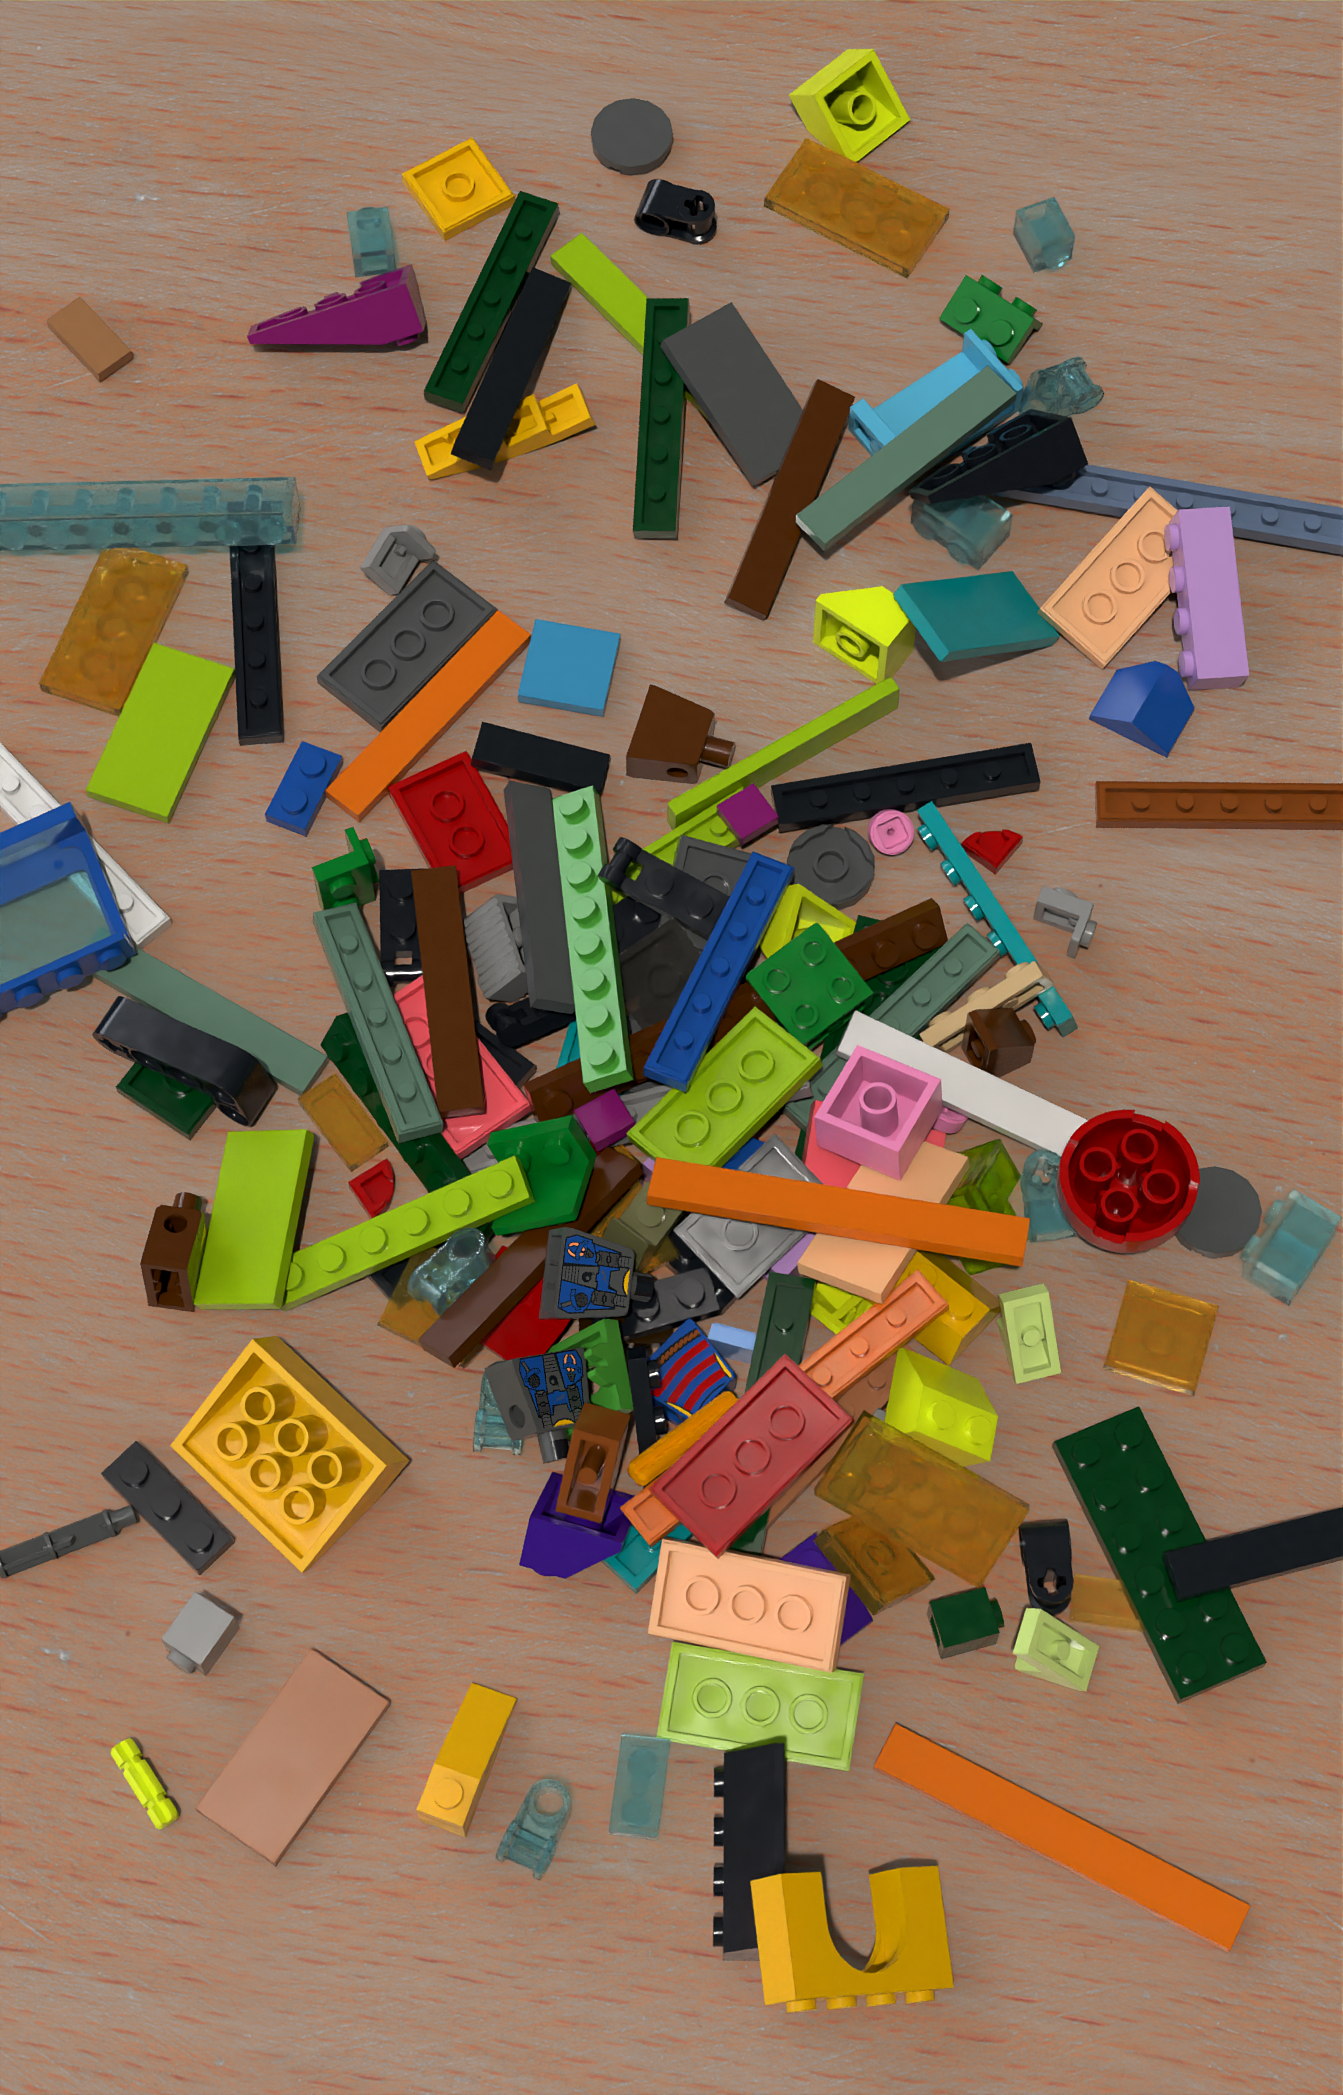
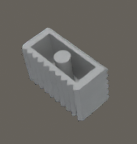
[462,894,528,1002]

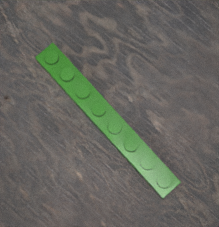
[552,785,634,1093]

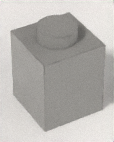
[161,1592,240,1676]

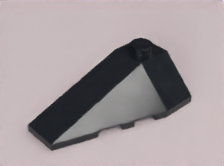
[908,409,1088,504]

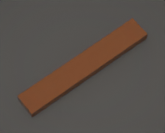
[1095,781,1343,830]

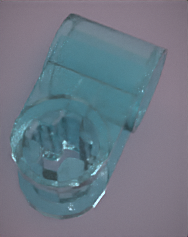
[1018,357,1104,416]
[1020,1150,1078,1244]
[408,1228,496,1317]
[473,1360,524,1456]
[495,1779,572,1881]

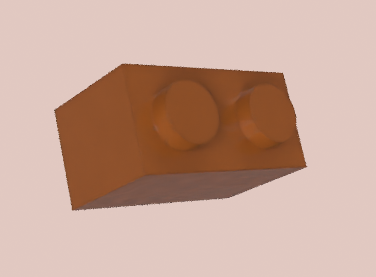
[555,1402,631,1524]

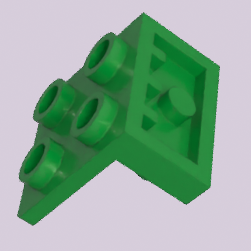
[746,923,874,1050]
[487,1115,597,1236]

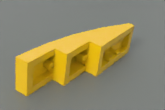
[414,383,596,480]

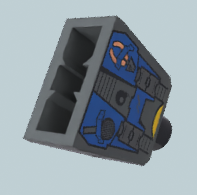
[539,1227,654,1320]
[485,1347,589,1464]

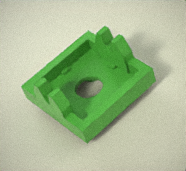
[546,1319,633,1441]

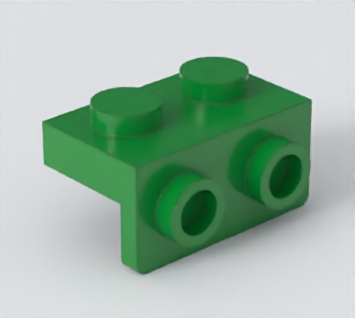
[939,275,1043,364]
[312,827,379,910]

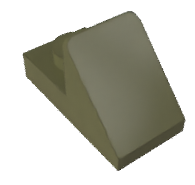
[602,1181,686,1272]

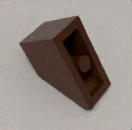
[961,1008,1036,1078]

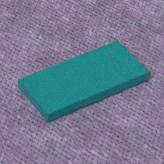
[893,571,1060,662]

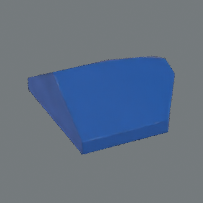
[1089,661,1195,758]

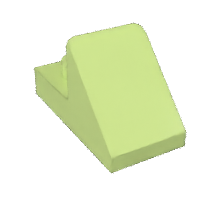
[997,1283,1061,1384]
[1013,1608,1099,1691]

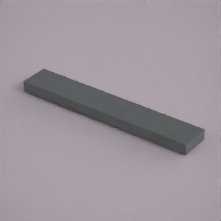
[503,781,575,1014]

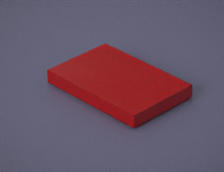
[387,750,513,895]

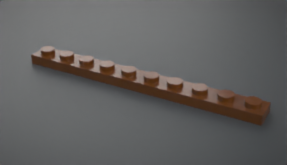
[523,898,948,1122]

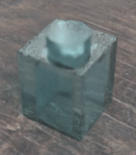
[1013,197,1075,273]
[347,207,396,278]

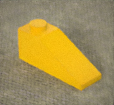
[416,1683,517,1838]

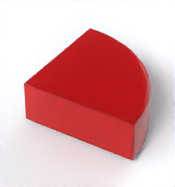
[961,829,1023,875]
[348,1158,395,1219]

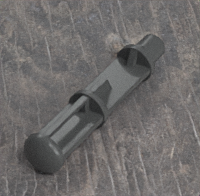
[0,1505,137,1579]

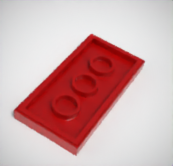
[649,1354,854,1559]

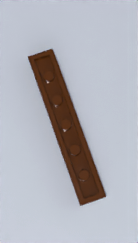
[724,379,855,620]
[411,865,485,1118]
[418,1147,643,1368]

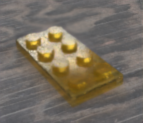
[764,138,950,279]
[39,539,189,717]
[814,1410,1030,1589]

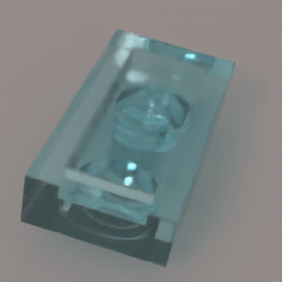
[609,1733,670,1840]

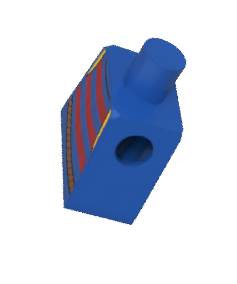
[629,1318,736,1426]

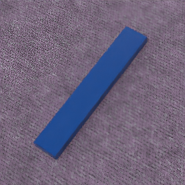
[643,851,795,1092]

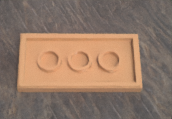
[1037,486,1178,670]
[797,1141,970,1304]
[648,1537,851,1673]

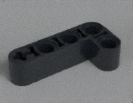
[92,996,275,1127]

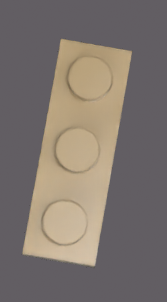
[919,961,1055,1053]

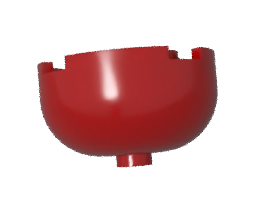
[1056,1109,1200,1253]

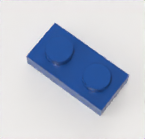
[265,741,343,837]

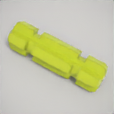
[111,1738,179,1830]

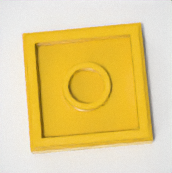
[402,137,515,241]

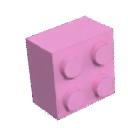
[814,1045,943,1181]

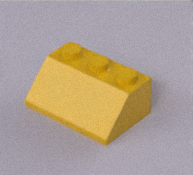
[863,1249,1001,1366]

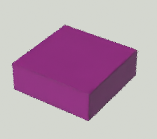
[716,783,779,846]
[574,1089,635,1152]

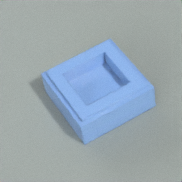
[708,1322,756,1364]

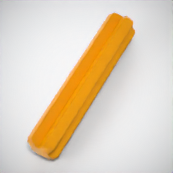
[627,1391,739,1486]

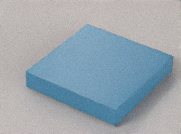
[517,619,621,717]

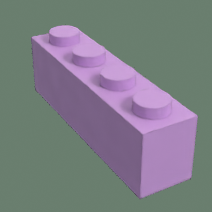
[1164,507,1249,690]

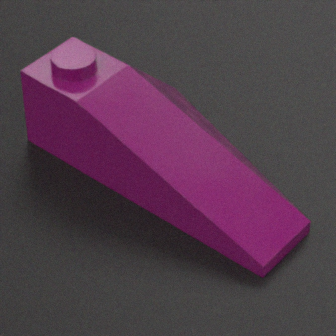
[247,264,426,346]

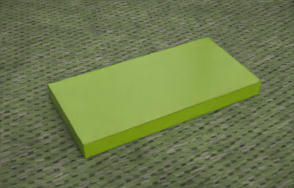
[86,643,235,824]
[626,1007,823,1168]
[193,1129,315,1310]
[656,1642,864,1772]

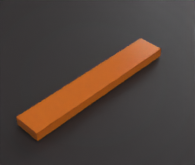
[325,610,531,822]

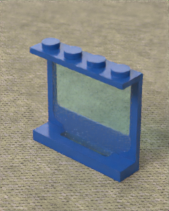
[0,802,137,1018]

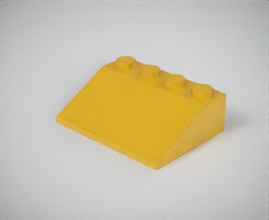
[170,1336,410,1573]

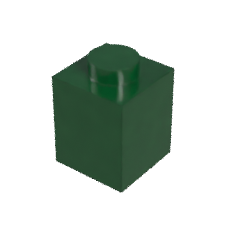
[927,1587,1004,1659]

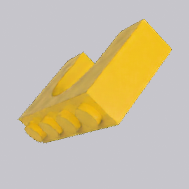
[750,1866,954,2013]

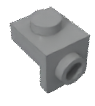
[360,524,436,595]
[1033,886,1097,959]

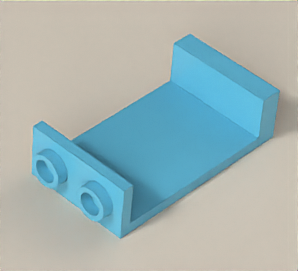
[848,329,1024,471]

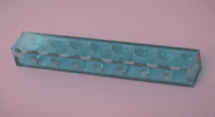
[0,477,301,551]

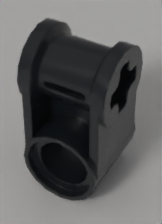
[634,179,717,245]
[1019,1519,1074,1616]

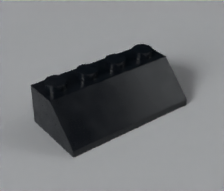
[713,1743,785,1961]

